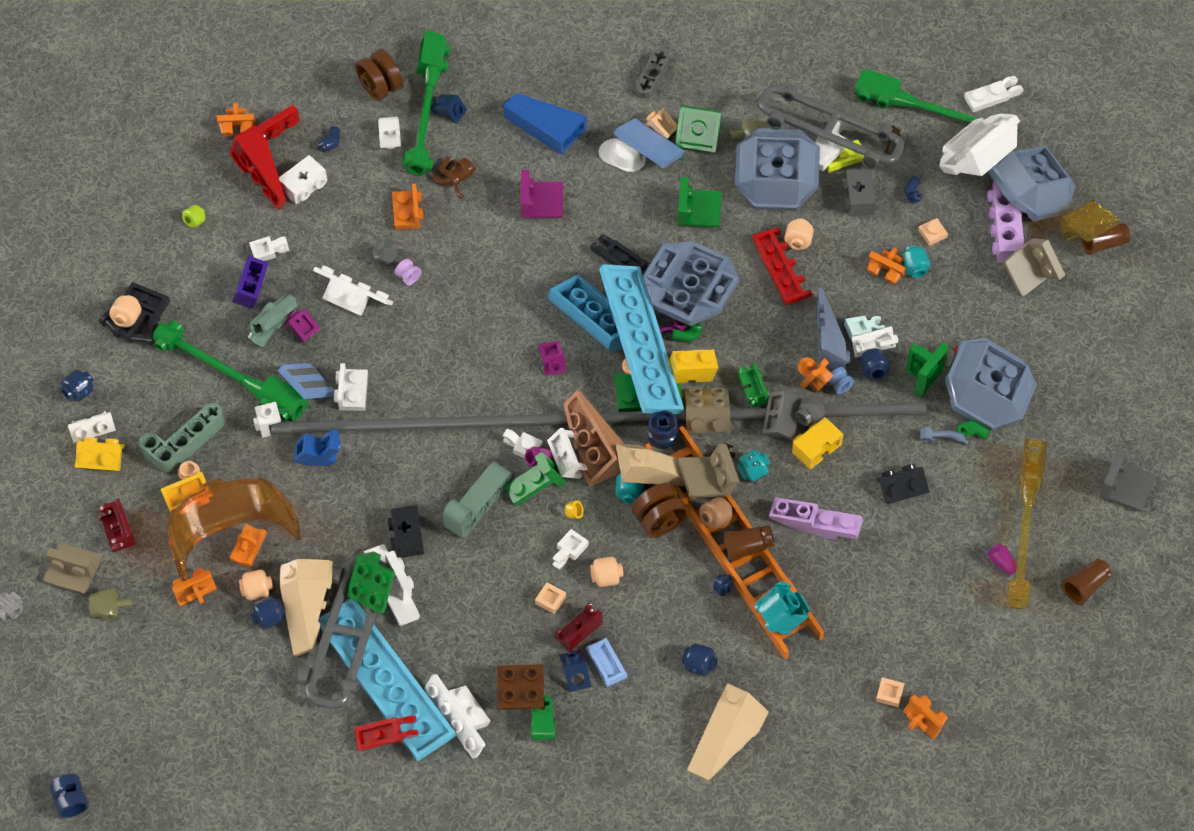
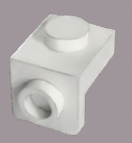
[378,117,401,149]
[253,402,281,438]

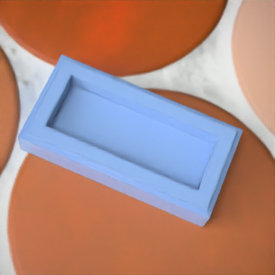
[586,638,627,687]

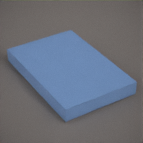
[614,118,685,168]

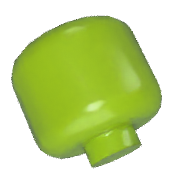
[182,205,206,228]

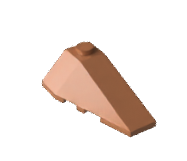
[563,390,624,486]

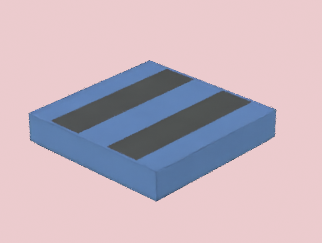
[278,363,335,399]

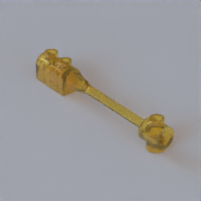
[1006,438,1047,609]

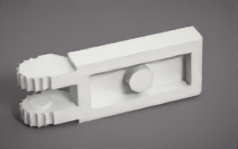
[964,76,1024,112]

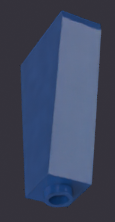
[503,93,587,154]

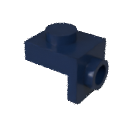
[430,94,467,123]

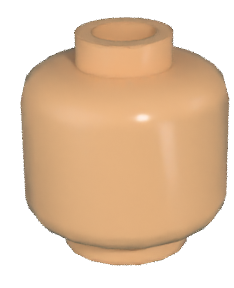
[784,219,814,250]
[109,295,141,327]
[590,557,623,587]
[239,570,273,601]

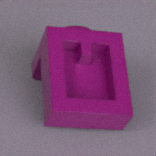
[285,309,320,343]
[538,341,566,376]

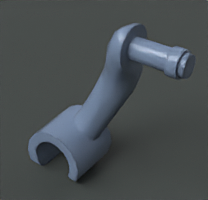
[920,427,968,445]

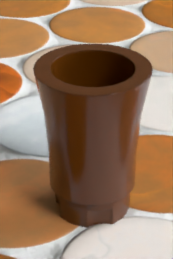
[1081,223,1131,255]
[724,525,775,562]
[1061,558,1112,605]

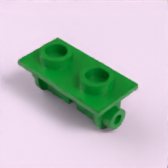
[737,361,769,408]

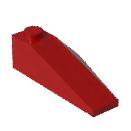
[229,125,286,210]

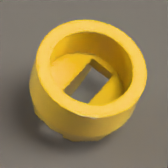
[564,501,584,519]

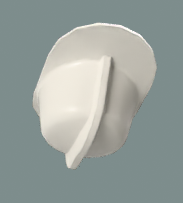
[599,138,646,172]

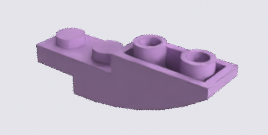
[769,497,863,540]

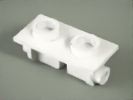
[851,326,898,358]
[68,411,116,443]

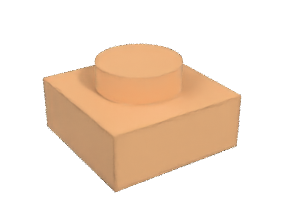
[919,218,948,246]
[535,583,566,614]
[876,678,905,707]

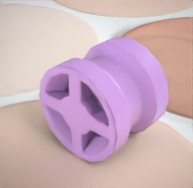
[395,259,422,285]

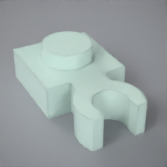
[844,316,885,341]

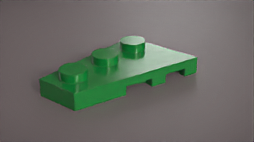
[614,372,683,412]

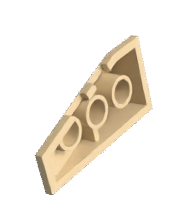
[616,444,685,486]
[280,559,333,656]
[687,683,769,781]

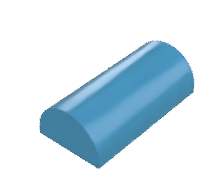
[548,274,622,353]

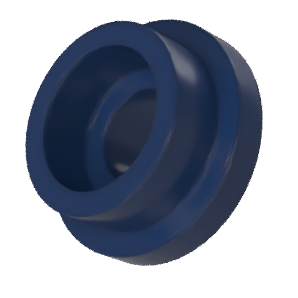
[713,574,733,596]

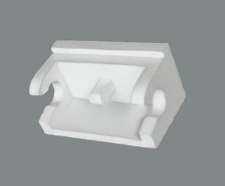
[547,428,587,479]

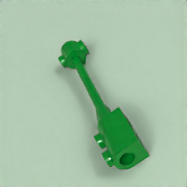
[402,30,451,176]
[854,68,979,124]
[153,320,309,421]

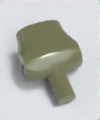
[729,119,768,139]
[89,589,133,620]

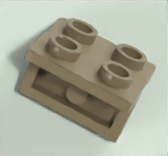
[43,543,102,595]

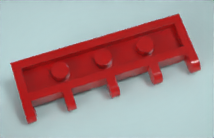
[752,227,813,306]

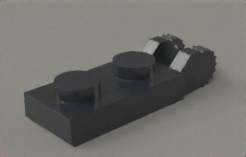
[590,234,648,272]

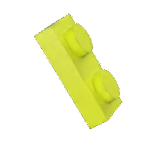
[826,140,864,173]

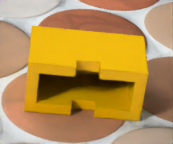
[669,349,718,383]
[792,417,843,470]

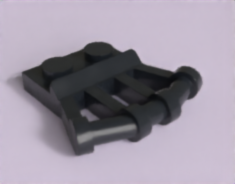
[99,282,170,345]

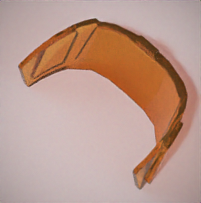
[168,477,301,581]

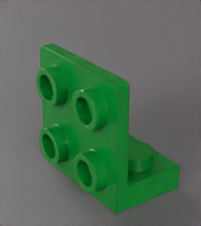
[678,177,722,228]
[347,551,395,614]

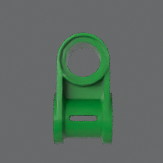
[531,694,555,741]

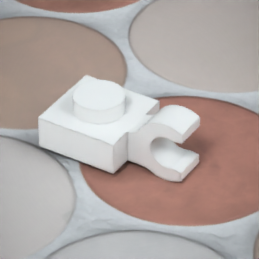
[249,236,289,261]
[503,429,543,458]
[553,529,589,570]

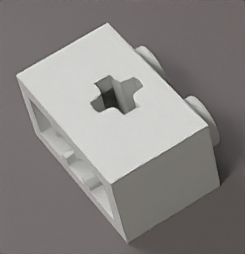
[279,155,327,204]

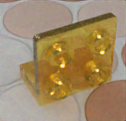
[1060,200,1120,242]

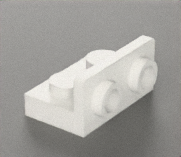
[334,363,368,411]

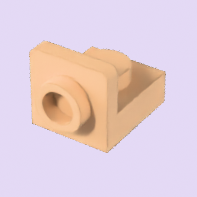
[645,108,678,139]

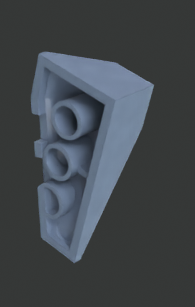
[817,288,850,372]

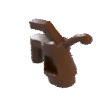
[430,156,476,199]

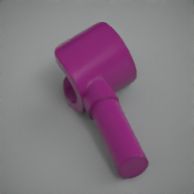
[659,319,686,333]

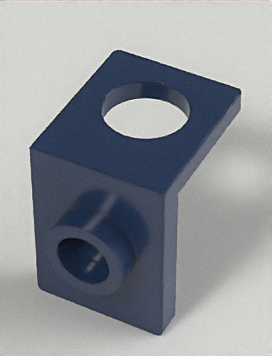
[559,650,591,692]

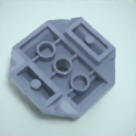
[735,128,820,211]
[988,145,1076,221]
[643,241,739,326]
[945,338,1037,431]

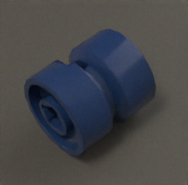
[649,410,677,449]
[49,774,89,818]

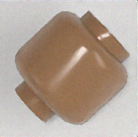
[699,497,732,529]

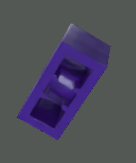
[232,255,269,308]

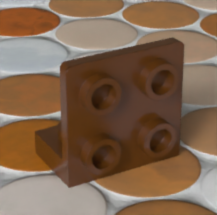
[497,664,544,710]

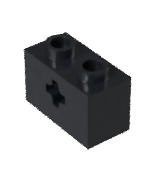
[388,505,424,558]

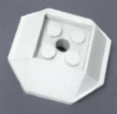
[939,114,1021,176]

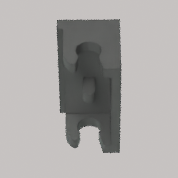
[762,391,802,440]

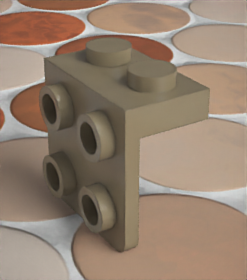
[685,387,730,433]

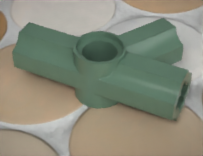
[248,295,298,347]

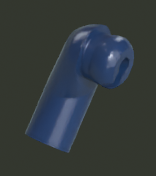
[318,126,340,152]
[904,176,922,204]

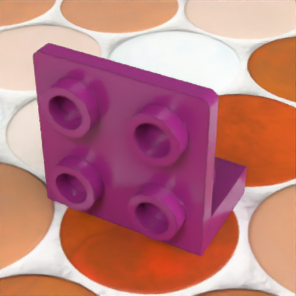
[521,170,563,218]

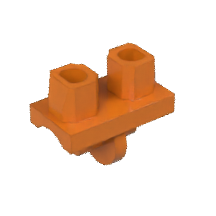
[217,102,256,136]
[867,247,906,285]
[797,357,834,393]
[230,524,267,567]
[171,568,217,606]
[903,695,948,740]

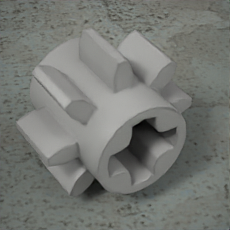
[0,591,23,621]

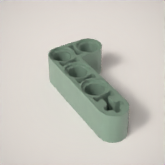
[139,403,225,473]
[443,462,513,538]

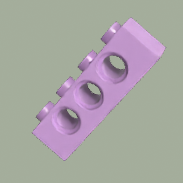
[987,182,1024,262]

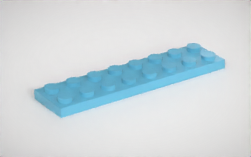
[599,265,684,414]
[318,598,456,762]

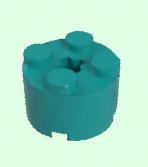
[755,581,810,635]

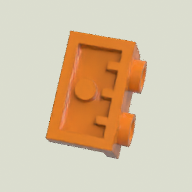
[392,183,423,230]

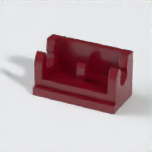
[99,498,136,553]
[554,603,603,652]

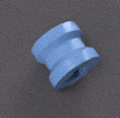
[828,367,854,394]

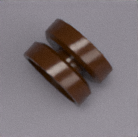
[355,49,403,102]
[632,483,689,538]

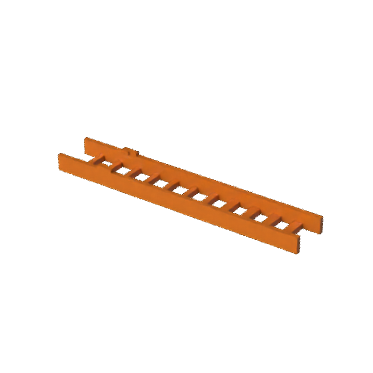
[645,426,824,660]

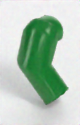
[672,323,702,343]
[957,421,990,440]

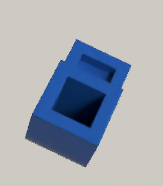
[294,429,341,466]

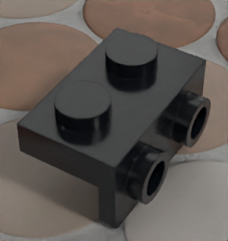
[876,464,930,504]

